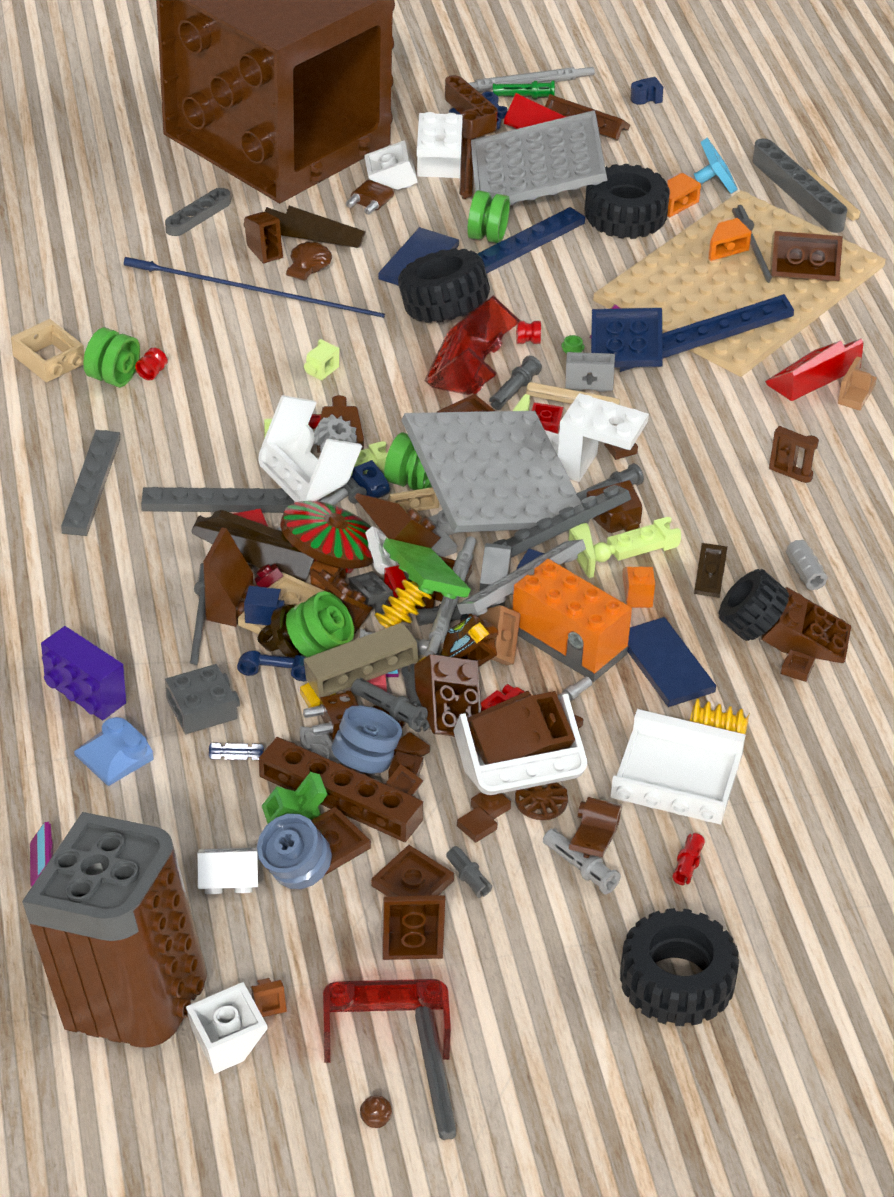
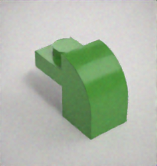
[262,772,327,824]

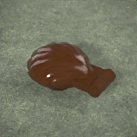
[286,241,332,281]

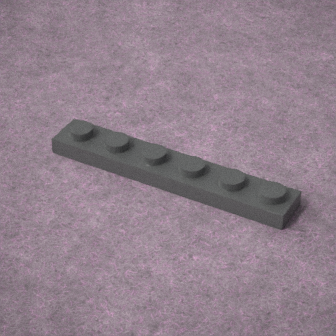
[61,430,120,536]
[493,485,631,558]
[141,487,294,513]

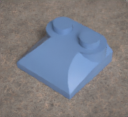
[74,717,154,786]

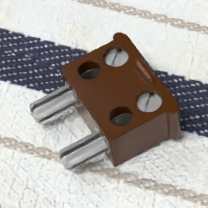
[303,690,359,740]

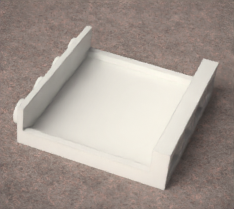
[611,709,746,825]

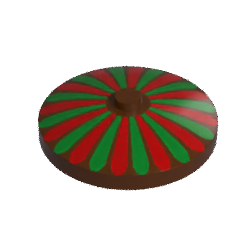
[280,501,374,569]

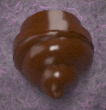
[360,1095,392,1128]

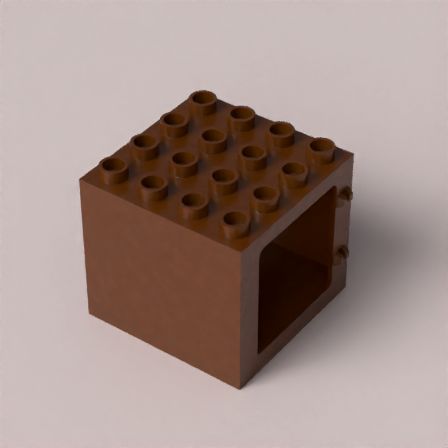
[156,0,395,204]

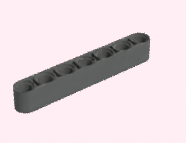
[752,138,847,233]

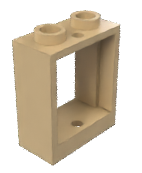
[11,319,84,383]

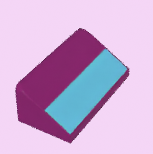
[30,822,53,886]

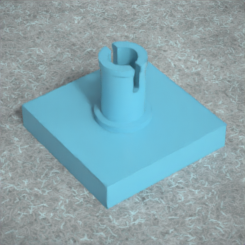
[694,137,738,194]

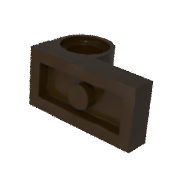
[694,543,728,598]

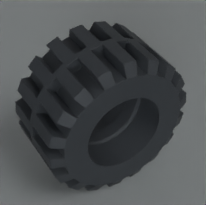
[718,569,789,641]

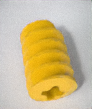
[374,580,432,628]
[690,699,750,734]

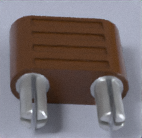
[346,180,394,215]

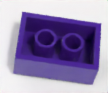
[41,626,126,721]

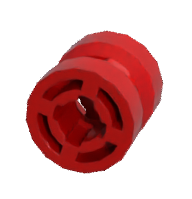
[516,320,541,344]
[135,347,168,380]

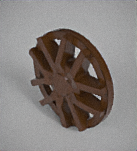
[515,782,568,820]

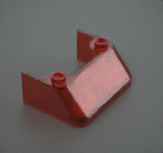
[424,295,520,395]
[323,978,451,1063]

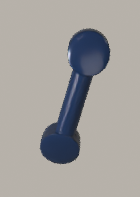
[237,651,307,682]

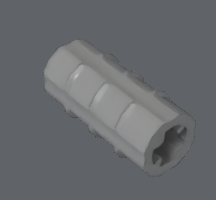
[786,540,828,590]

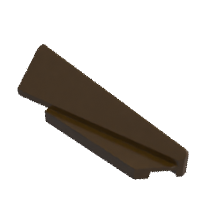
[265,205,366,248]
[192,510,314,582]

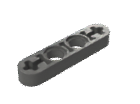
[165,188,231,236]

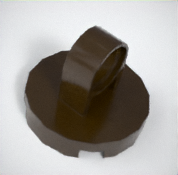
[257,605,303,658]

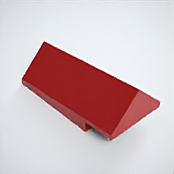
[503,93,565,129]
[765,338,864,401]

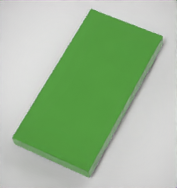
[383,538,471,599]

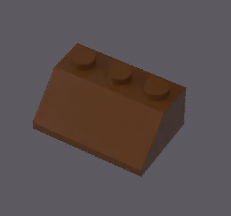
[771,231,843,282]

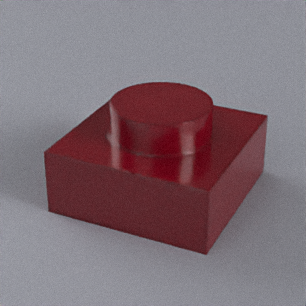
[254,563,283,588]

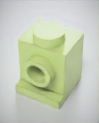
[304,339,339,380]

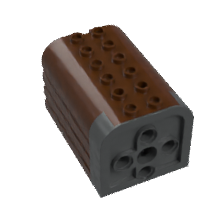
[22,812,207,1048]

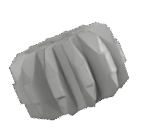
[314,414,357,452]

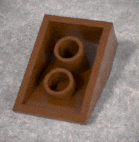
[354,493,441,548]
[203,528,256,627]
[381,895,446,960]

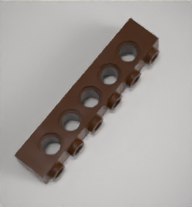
[259,737,424,843]

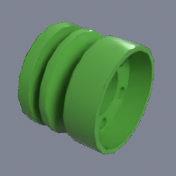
[384,432,432,490]

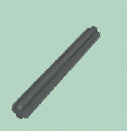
[415,1005,456,1140]

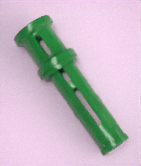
[493,80,555,99]

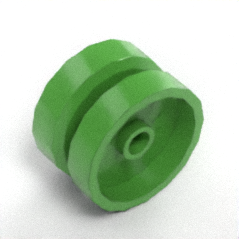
[468,190,510,243]
[83,327,140,388]
[286,591,354,658]

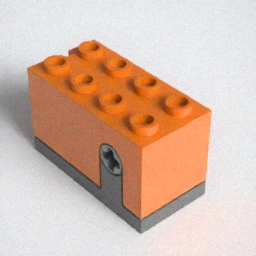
[512,559,632,682]

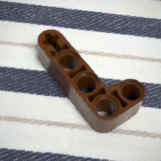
[445,75,498,139]

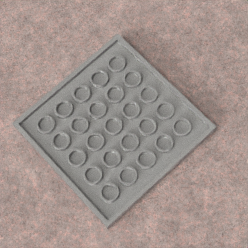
[471,110,608,205]
[401,411,590,533]

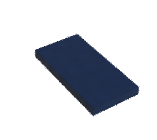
[378,227,459,286]
[627,617,717,707]

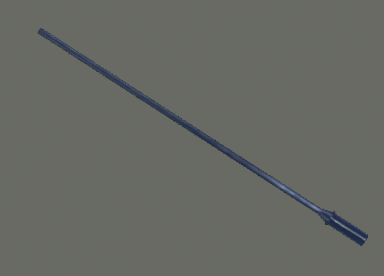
[124,257,385,318]

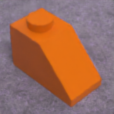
[667,173,701,218]
[708,218,751,261]
[622,566,655,608]

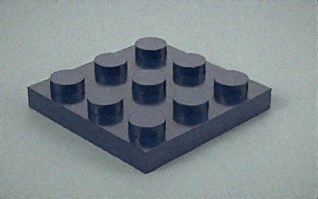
[591,308,663,368]

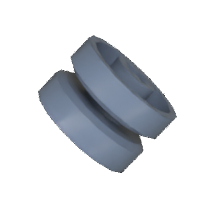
[331,706,402,774]
[257,814,332,889]

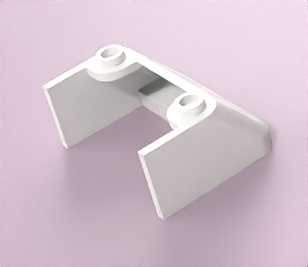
[259,395,362,502]
[453,694,587,795]

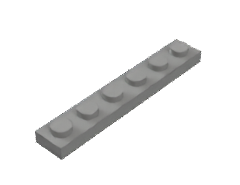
[457,539,586,616]

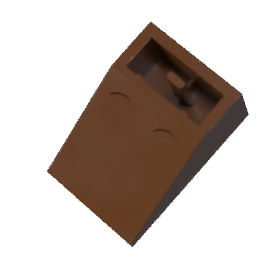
[761,587,851,663]
[414,654,481,737]
[470,691,575,765]

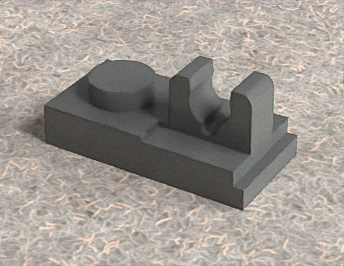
[348,571,393,614]

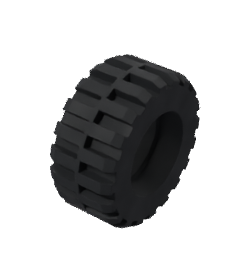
[584,164,670,239]
[398,248,490,323]
[620,908,739,1026]

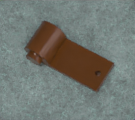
[569,797,622,858]

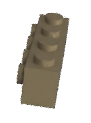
[304,622,418,699]

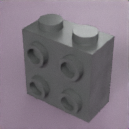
[165,664,240,735]

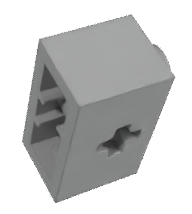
[565,352,615,392]

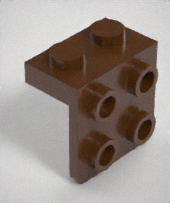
[309,569,372,634]

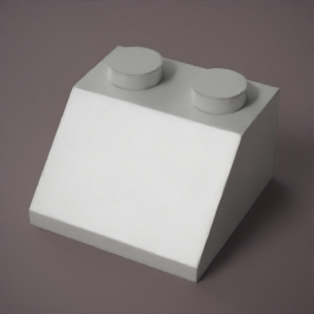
[364,140,418,190]
[197,848,258,894]
[186,982,268,1074]

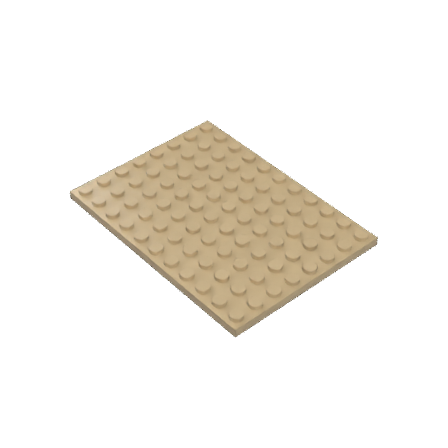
[593,190,886,377]

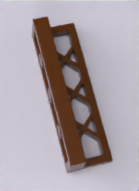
[545,94,630,141]

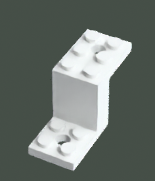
[417,112,462,178]
[545,393,649,482]

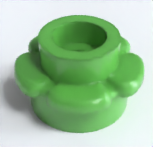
[561,335,585,354]

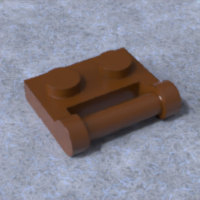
[769,426,819,483]

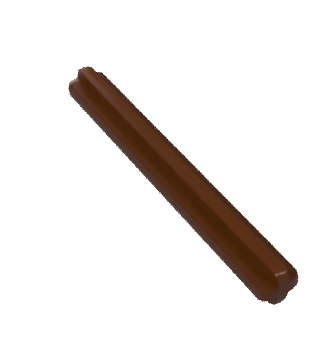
[459,137,474,199]

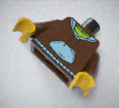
[418,613,498,667]

